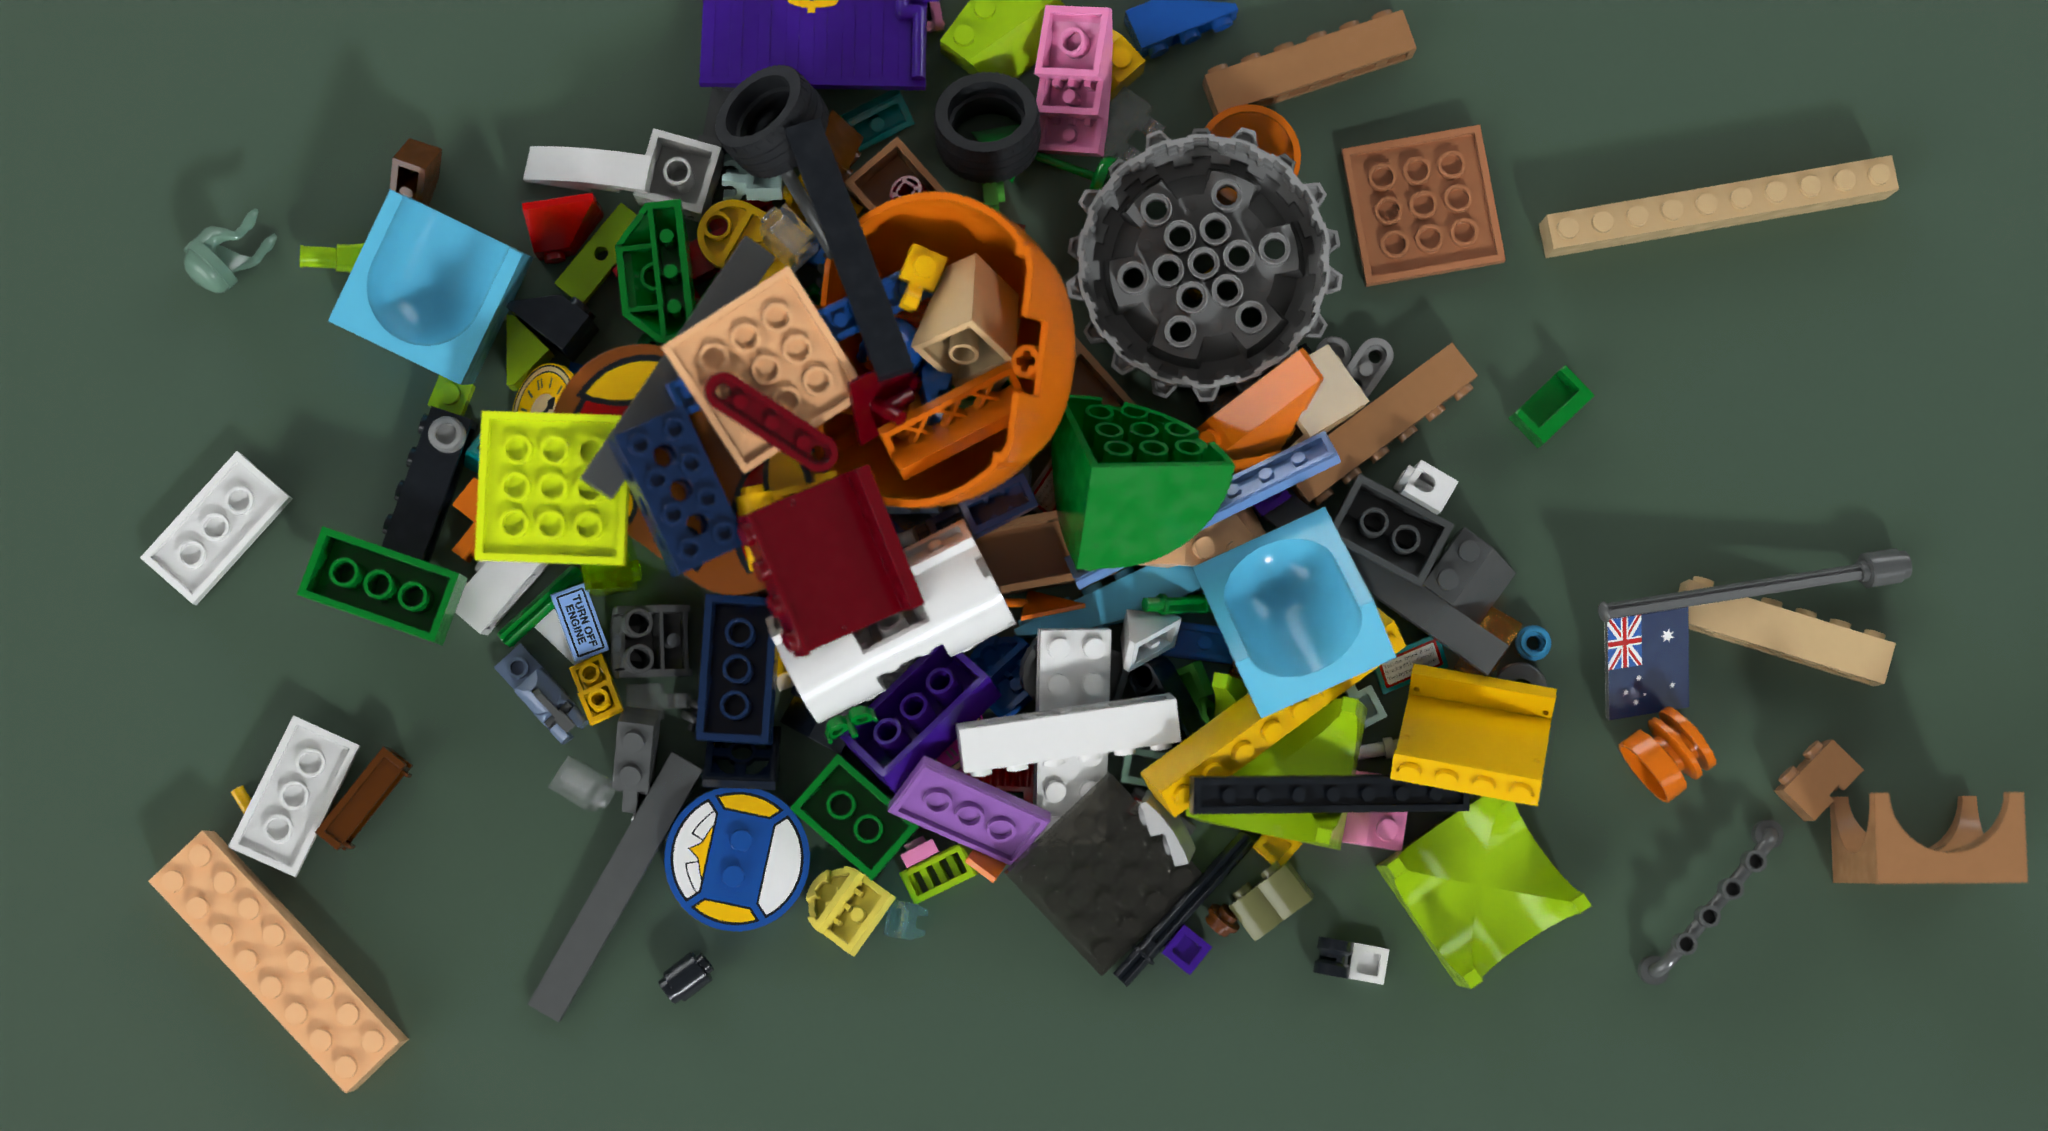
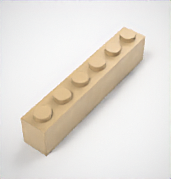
[1678,576,1896,687]

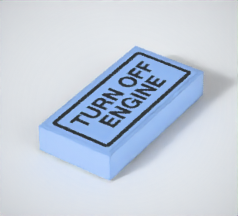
[550,582,609,662]

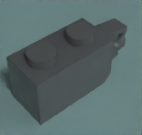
[612,706,661,814]

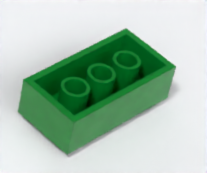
[297,526,468,646]

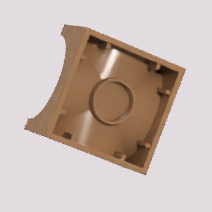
[1830,792,2028,884]

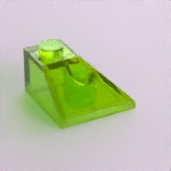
[581,552,642,597]

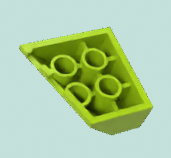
[940,0,1065,79]

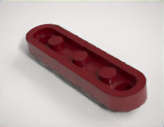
[703,372,838,472]

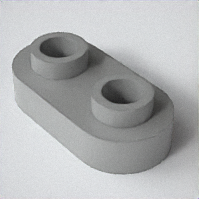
[1346,338,1394,398]

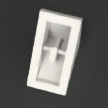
[1120,609,1182,672]

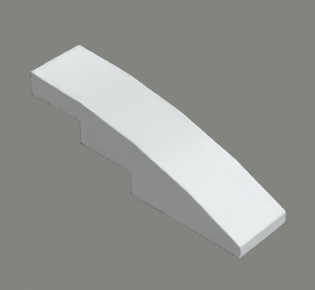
[523,146,656,194]

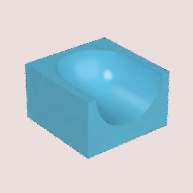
[328,190,534,385]
[1192,507,1397,719]

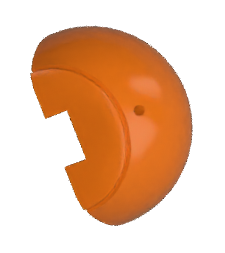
[812,191,1075,508]

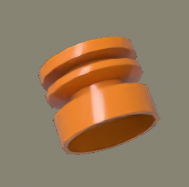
[1618,706,1716,803]

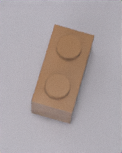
[1774,739,1864,822]

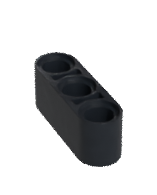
[1128,655,1207,751]

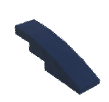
[903,473,1039,549]

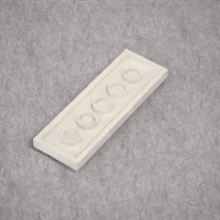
[1033,628,1112,845]

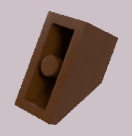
[389,138,442,206]

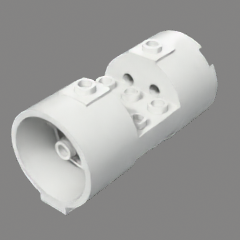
[765,519,1016,723]

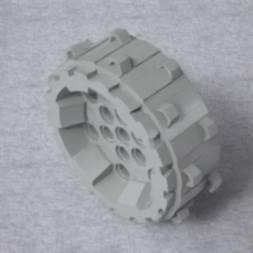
[1066,127,1343,402]

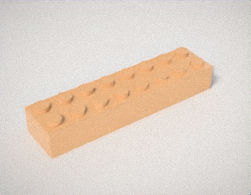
[148,830,409,1093]

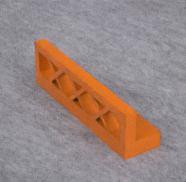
[877,361,1026,481]

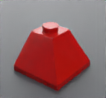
[522,192,604,264]

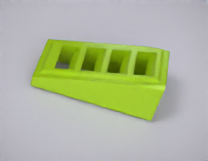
[899,843,979,905]

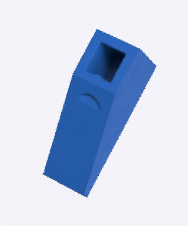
[1124,0,1238,58]

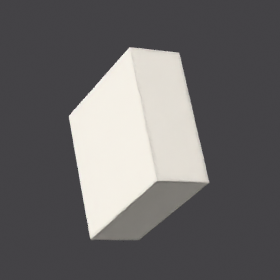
[1349,942,1389,985]

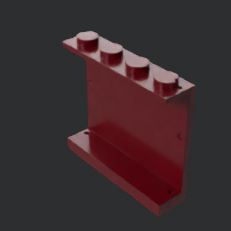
[737,464,925,657]

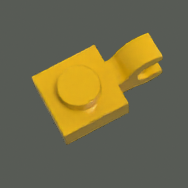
[898,243,948,313]

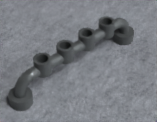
[1637,820,1784,985]

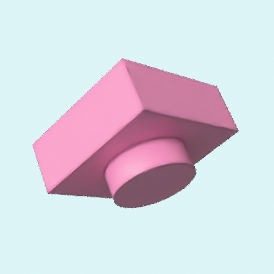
[900,836,940,868]

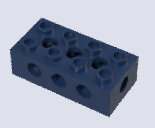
[607,405,743,577]

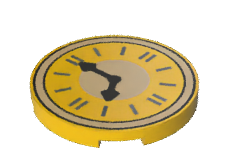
[512,363,574,413]

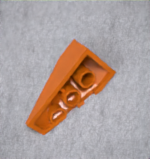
[1197,348,1324,474]

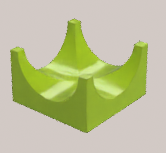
[1185,672,1368,850]
[1375,795,1592,989]

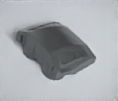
[609,605,692,679]

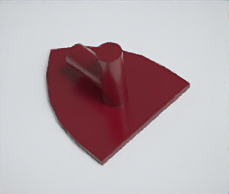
[847,370,921,446]

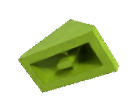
[507,315,555,391]

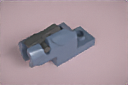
[494,643,589,745]

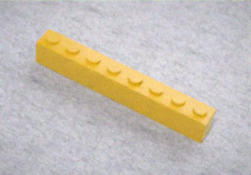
[1140,607,1406,817]

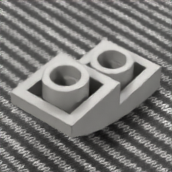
[1138,789,1196,867]

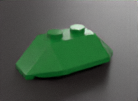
[615,199,696,345]

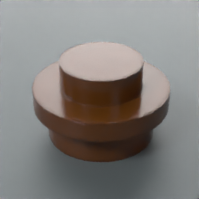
[1205,904,1240,937]

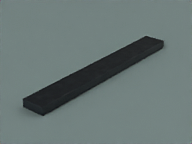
[785,118,914,382]
[1189,774,1470,814]

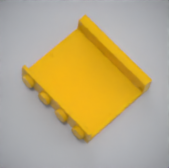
[1390,663,1557,806]

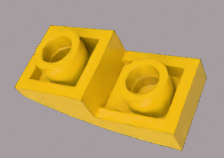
[569,653,624,726]

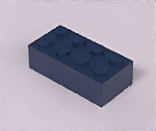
[695,594,779,745]

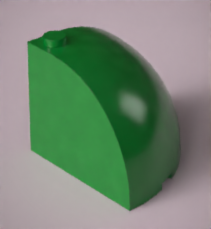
[1052,395,1235,571]

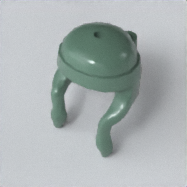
[183,208,277,293]

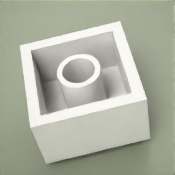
[633,128,725,222]

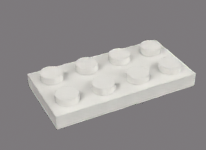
[140,451,293,605]
[228,715,361,877]

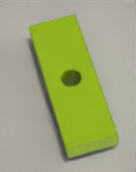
[554,202,637,304]

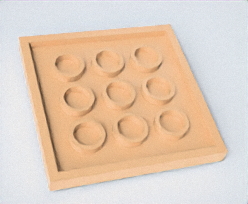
[661,266,859,474]

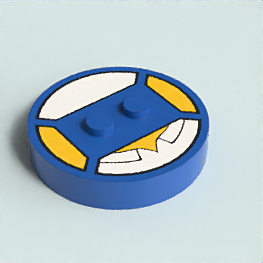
[664,788,810,931]

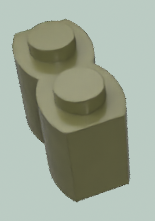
[1229,860,1315,941]

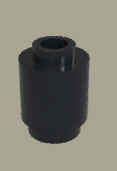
[658,952,714,1004]

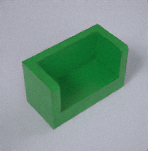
[1508,365,1595,449]

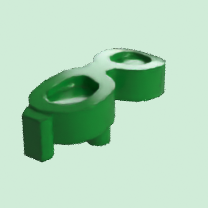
[824,706,878,744]

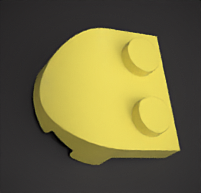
[806,866,896,957]

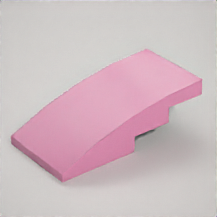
[1034,5,1113,157]

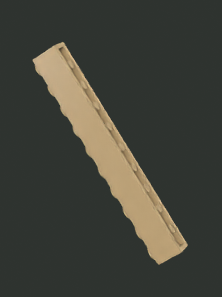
[1539,155,1899,258]

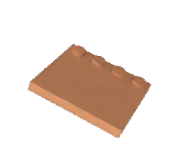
[1341,125,1506,287]

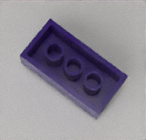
[840,644,1002,794]

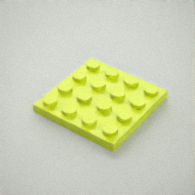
[474,411,630,566]

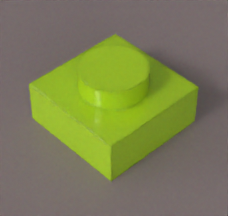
[427,375,476,416]

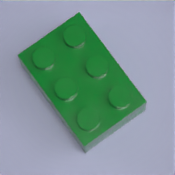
[790,754,920,880]

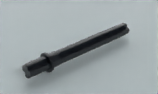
[1113,831,1255,987]

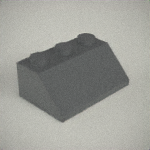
[1333,473,1455,588]

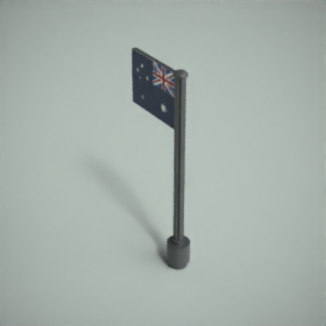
[1598,548,1912,720]

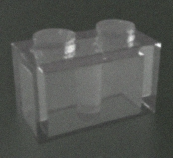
[759,203,819,273]
[549,756,615,812]

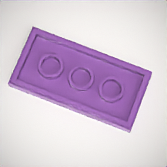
[888,756,1051,867]

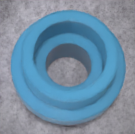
[1515,625,1551,661]

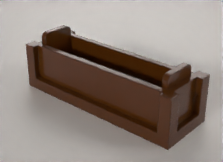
[315,746,413,851]

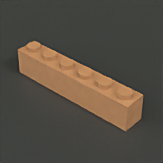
[1202,9,1417,117]
[1291,343,1478,506]

